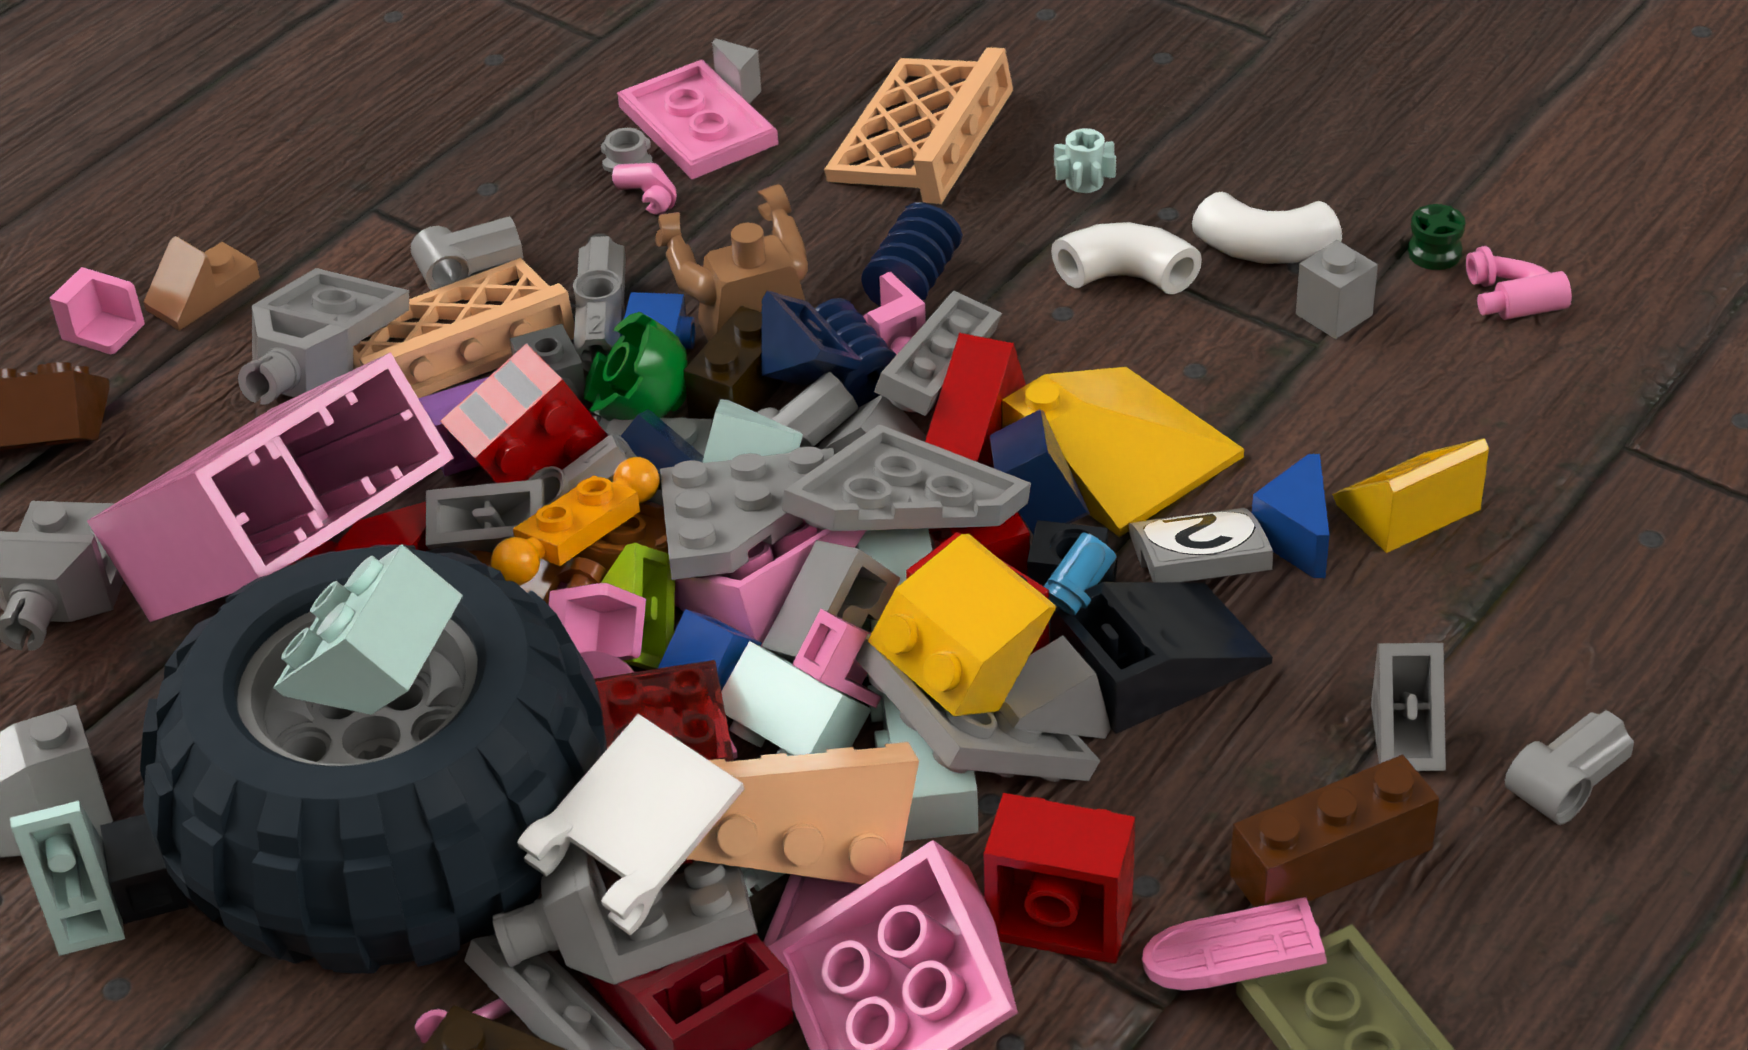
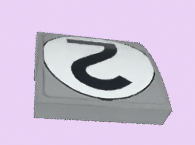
[1129,508,1273,582]

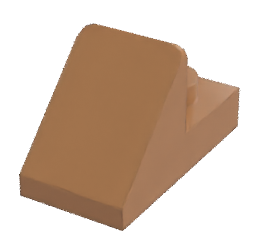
[144,236,260,331]

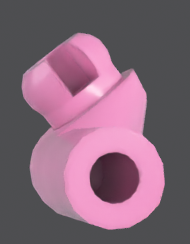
[612,163,677,215]

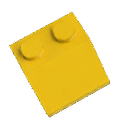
[868,534,1057,716]

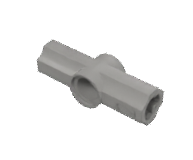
[573,236,626,372]

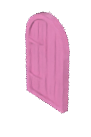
[1142,897,1327,990]

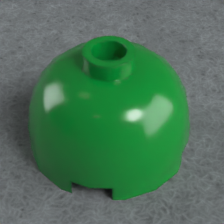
[584,312,688,421]

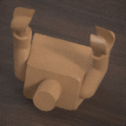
[655,184,808,341]

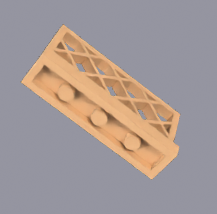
[824,47,1013,204]
[353,258,575,398]

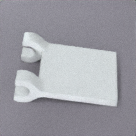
[517,714,744,935]

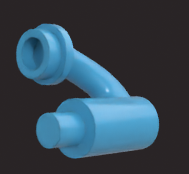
[1043,532,1117,630]

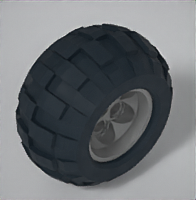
[140,545,607,973]

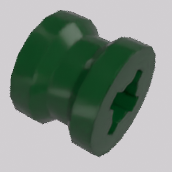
[1408,204,1466,270]

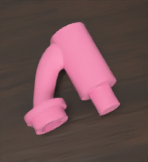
[1466,246,1572,320]

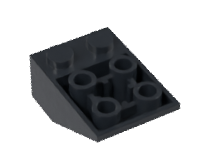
[1050,582,1273,734]

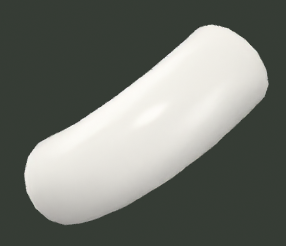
[1192,192,1342,264]
[1051,222,1202,295]

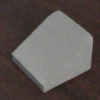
[712,39,761,104]

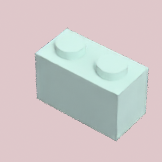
[714,641,872,756]

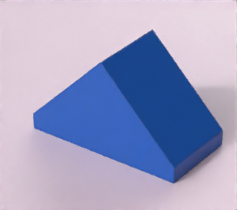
[1252,454,1329,578]

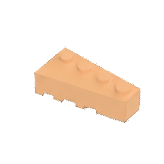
[686,742,919,885]

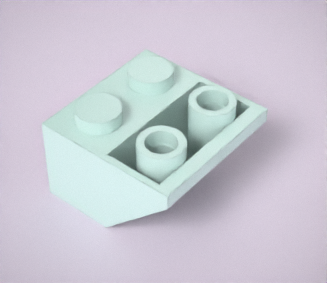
[273,544,463,715]

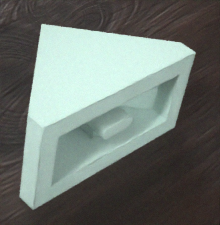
[703,399,803,463]

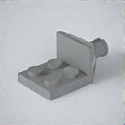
[238,268,409,405]
[0,501,124,651]
[493,842,758,985]

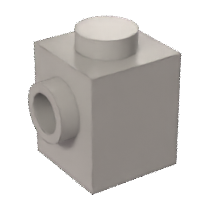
[1296,240,1378,339]

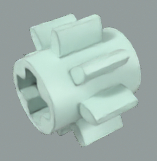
[1054,129,1116,193]

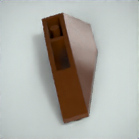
[0,362,110,451]

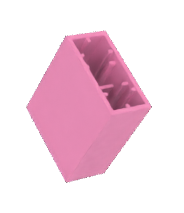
[87,352,454,622]

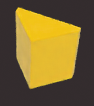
[1332,438,1489,553]

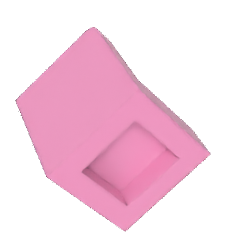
[49,267,145,354]
[863,272,926,349]
[549,583,646,660]
[792,609,882,708]

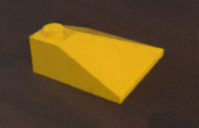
[1002,367,1244,537]

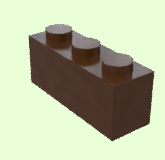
[1230,754,1440,908]

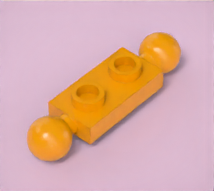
[491,457,660,585]

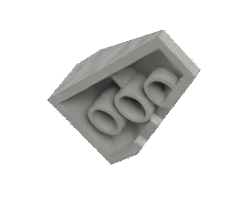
[0,704,113,857]

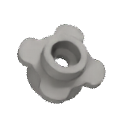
[601,128,653,172]

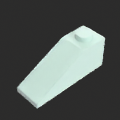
[10,801,125,956]

